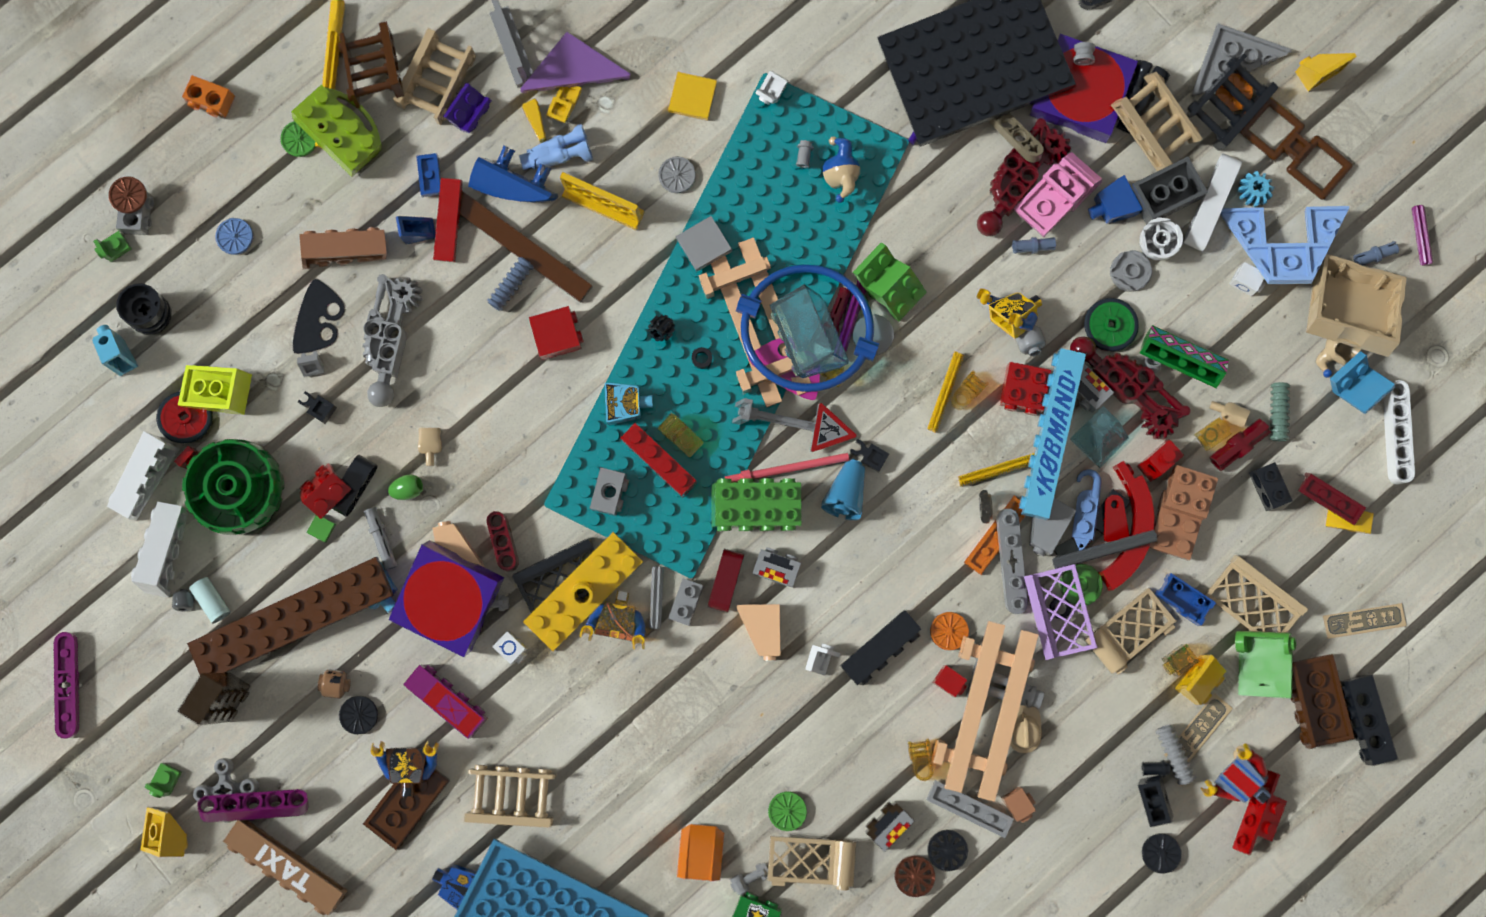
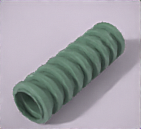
[1270,382,1290,441]

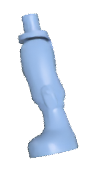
[519,124,593,170]

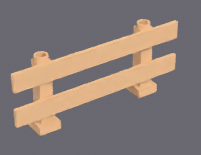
[699,237,811,407]
[931,621,1039,802]

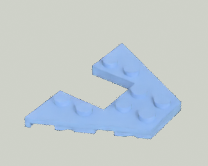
[1220,206,1349,284]

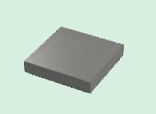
[676,216,732,272]

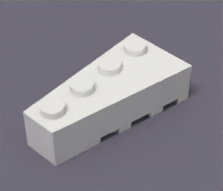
[107,431,180,521]
[131,502,188,597]

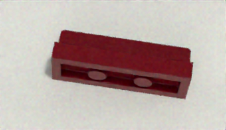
[1297,472,1366,526]

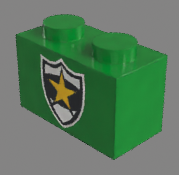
[732,892,781,917]

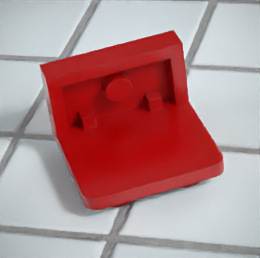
[299,463,351,519]

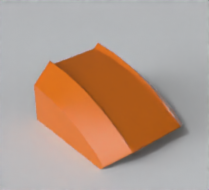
[677,824,724,881]

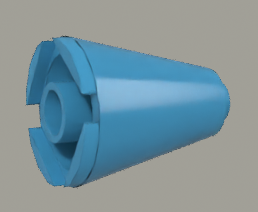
[821,460,865,520]

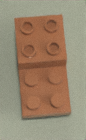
[1149,465,1218,561]

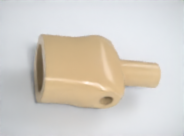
[1209,401,1250,428]
[418,428,442,466]

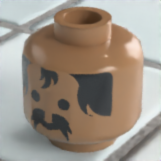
[318,669,351,699]

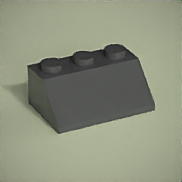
[1132,157,1208,225]

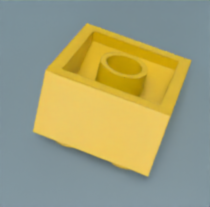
[1175,655,1226,705]

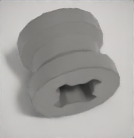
[1074,42,1095,65]

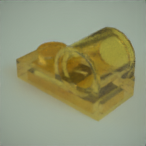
[657,413,704,458]

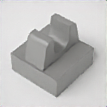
[297,351,324,377]

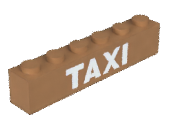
[223,820,348,915]

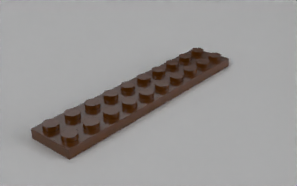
[187,557,394,675]

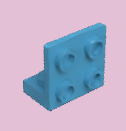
[1330,351,1395,414]

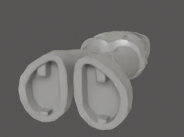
[966,659,1044,708]

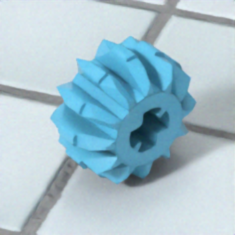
[1237,171,1275,207]

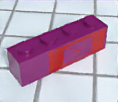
[403,664,488,739]

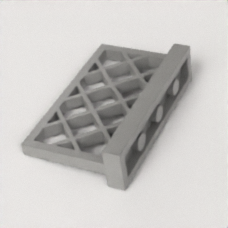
[489,0,533,88]

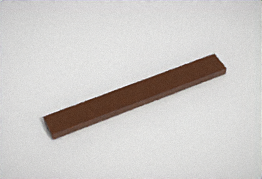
[460,191,593,303]

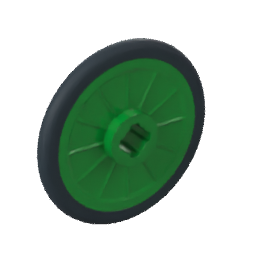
[1084,298,1139,351]

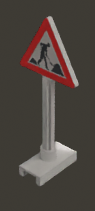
[732,398,857,452]

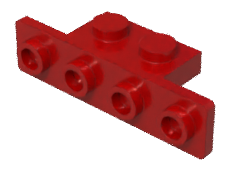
[1232,770,1287,855]

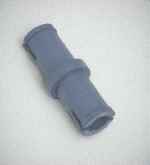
[1012,237,1056,254]
[1353,241,1399,266]

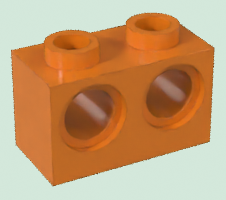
[182,75,235,118]

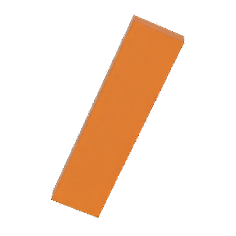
[963,495,1025,575]

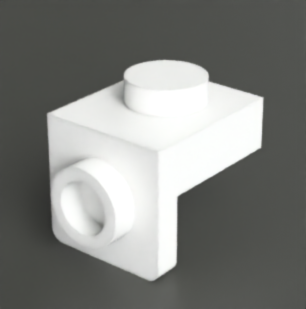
[756,70,789,105]
[805,643,840,676]

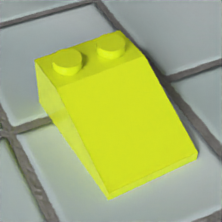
[178,365,252,415]

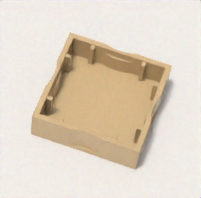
[1306,254,1406,357]

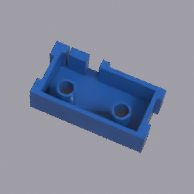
[1155,573,1216,626]

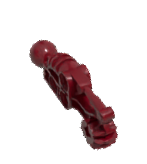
[977,118,1071,237]
[1070,336,1191,439]

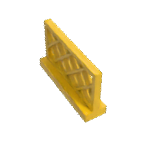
[560,172,645,230]

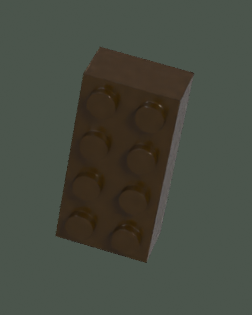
[177,673,251,725]

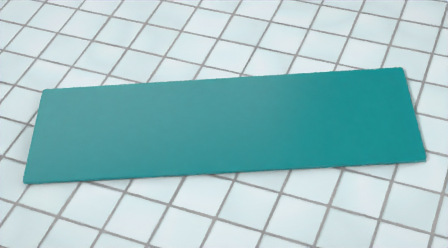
[544,73,909,579]

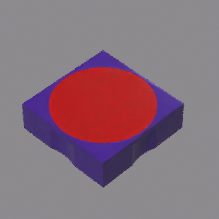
[1029,34,1138,143]
[388,540,505,657]

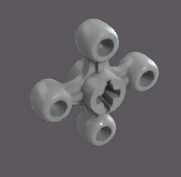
[193,758,259,823]

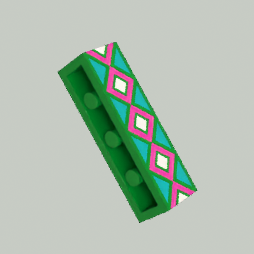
[1139,325,1229,389]

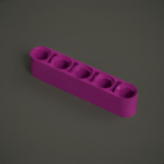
[197,789,309,822]

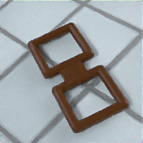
[1239,97,1353,200]

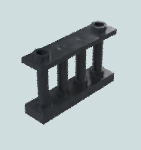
[1186,53,1279,151]

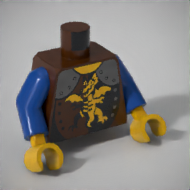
[370,741,439,797]

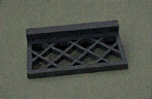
[512,537,595,613]

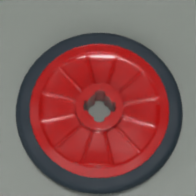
[156,392,213,443]

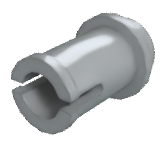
[796,140,814,168]

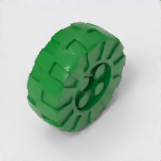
[182,439,285,535]

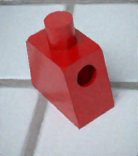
[1137,439,1184,482]

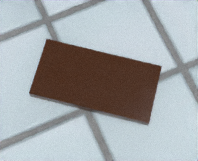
[363,769,450,850]

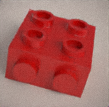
[529,306,584,360]
[999,362,1051,416]

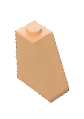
[433,521,486,568]
[737,604,780,660]

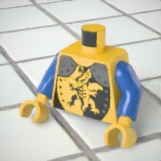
[976,288,1042,339]

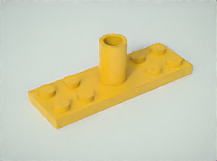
[523,532,643,651]

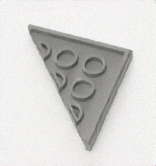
[1191,23,1292,97]

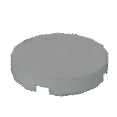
[1110,250,1152,292]
[853,314,894,356]

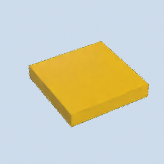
[668,72,717,121]

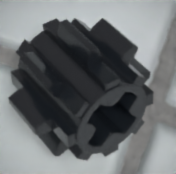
[648,315,675,342]

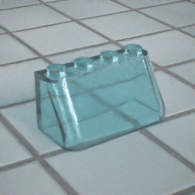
[770,284,849,379]

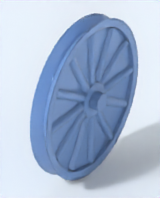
[215,218,253,255]

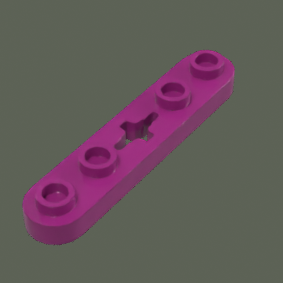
[53,632,79,739]

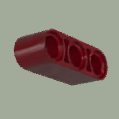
[486,511,519,572]
[708,548,744,613]

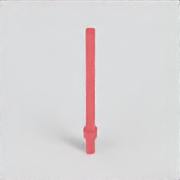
[725,453,849,483]

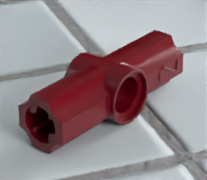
[1209,418,1271,471]

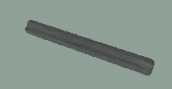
[1052,530,1158,569]

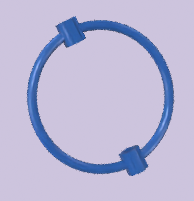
[736,264,879,392]

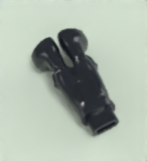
[1116,60,1170,134]

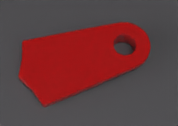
[1104,495,1129,542]

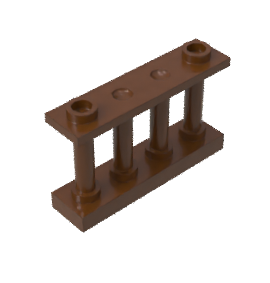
[338,21,404,109]

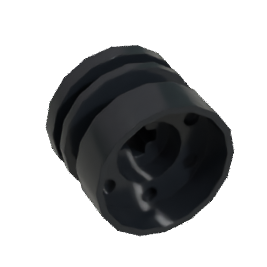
[116,283,172,335]

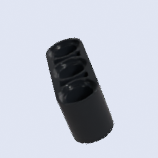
[332,454,378,517]

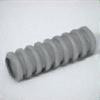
[1155,724,1196,785]

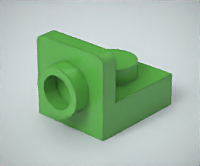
[93,231,132,262]
[144,763,182,798]

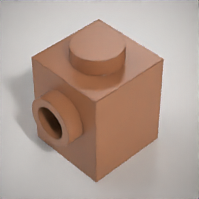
[1001,787,1036,823]

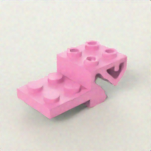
[1014,152,1102,237]

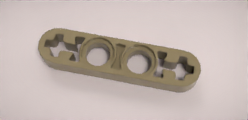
[988,113,1043,162]

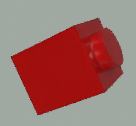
[932,665,967,697]

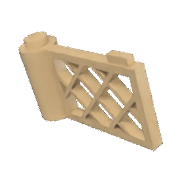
[1084,588,1176,675]
[767,836,856,891]

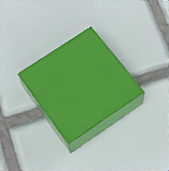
[306,515,336,543]

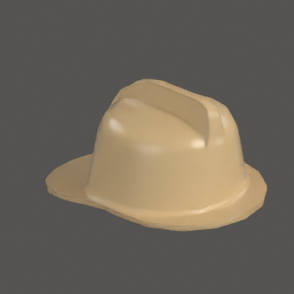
[1010,705,1042,753]

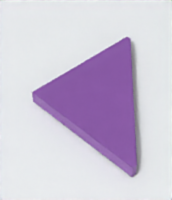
[520,32,630,94]

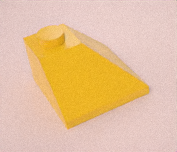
[1295,53,1357,92]
[141,807,188,857]

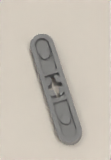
[996,509,1028,614]

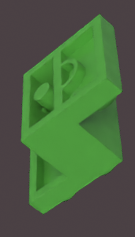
[853,243,927,322]

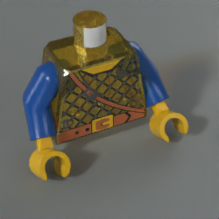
[580,591,646,649]

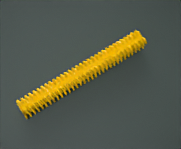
[927,351,965,433]
[958,453,1035,487]

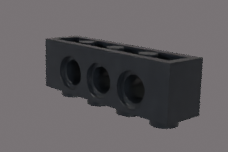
[1340,675,1398,766]

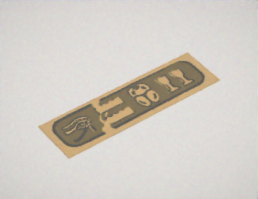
[1323,603,1407,639]
[1164,693,1233,762]

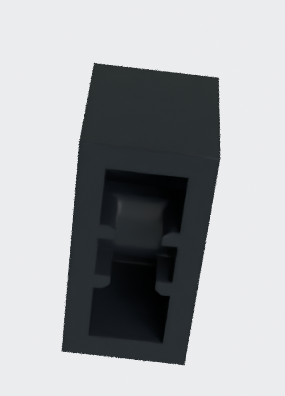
[1138,775,1174,827]

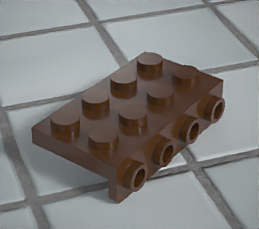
[1290,654,1355,749]

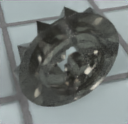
[979,490,993,524]

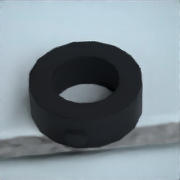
[691,347,712,369]
[1049,598,1072,619]

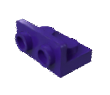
[443,83,492,133]

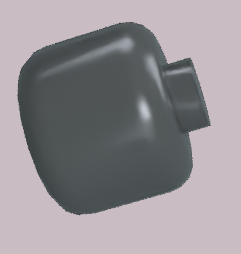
[172,589,194,612]

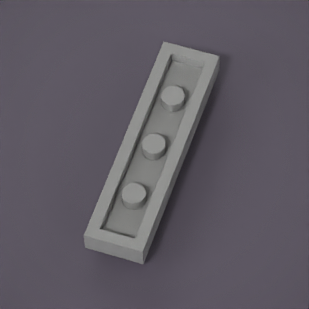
[926,780,1014,838]

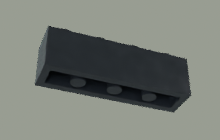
[840,610,921,685]

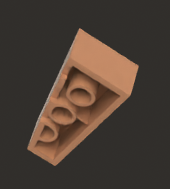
[299,227,387,269]

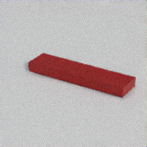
[433,178,463,262]

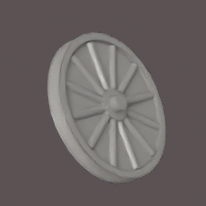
[659,157,695,193]

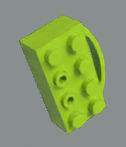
[291,84,381,177]

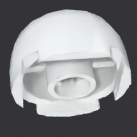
[1139,218,1183,261]

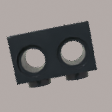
[1249,462,1293,511]

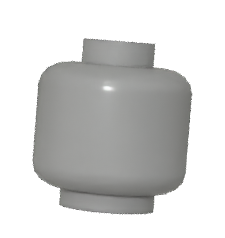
[1016,326,1046,356]

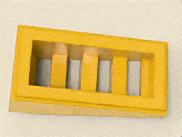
[522,98,547,143]

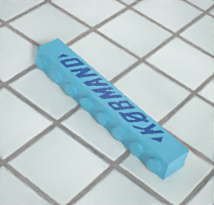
[1019,348,1086,520]

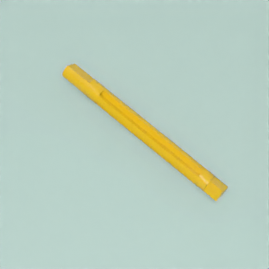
[315,0,345,148]

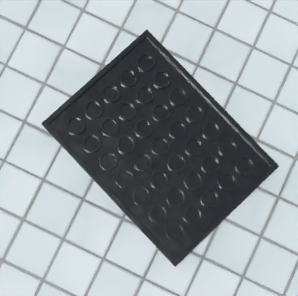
[877,0,1076,147]

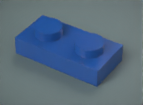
[417,153,441,197]

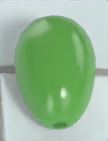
[388,474,423,500]

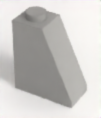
[1029,498,1076,557]

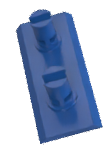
[468,145,558,202]

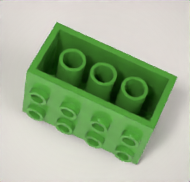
[711,478,801,531]

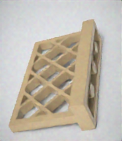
[1205,555,1308,633]

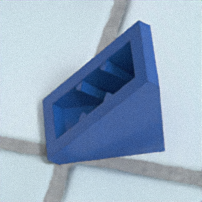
[396,216,436,244]

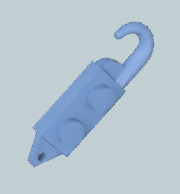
[1072,469,1102,551]

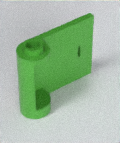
[1235,631,1296,698]

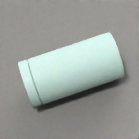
[189,577,231,624]

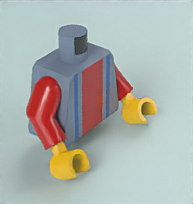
[1200,743,1271,804]

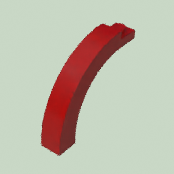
[1098,461,1154,591]

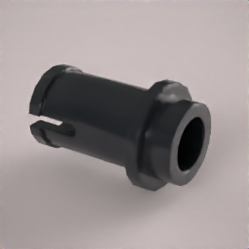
[1141,760,1170,777]

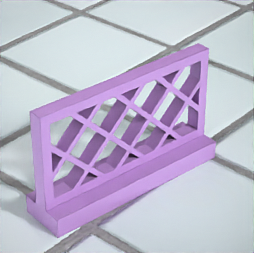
[1024,564,1097,660]

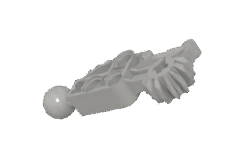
[362,274,423,407]

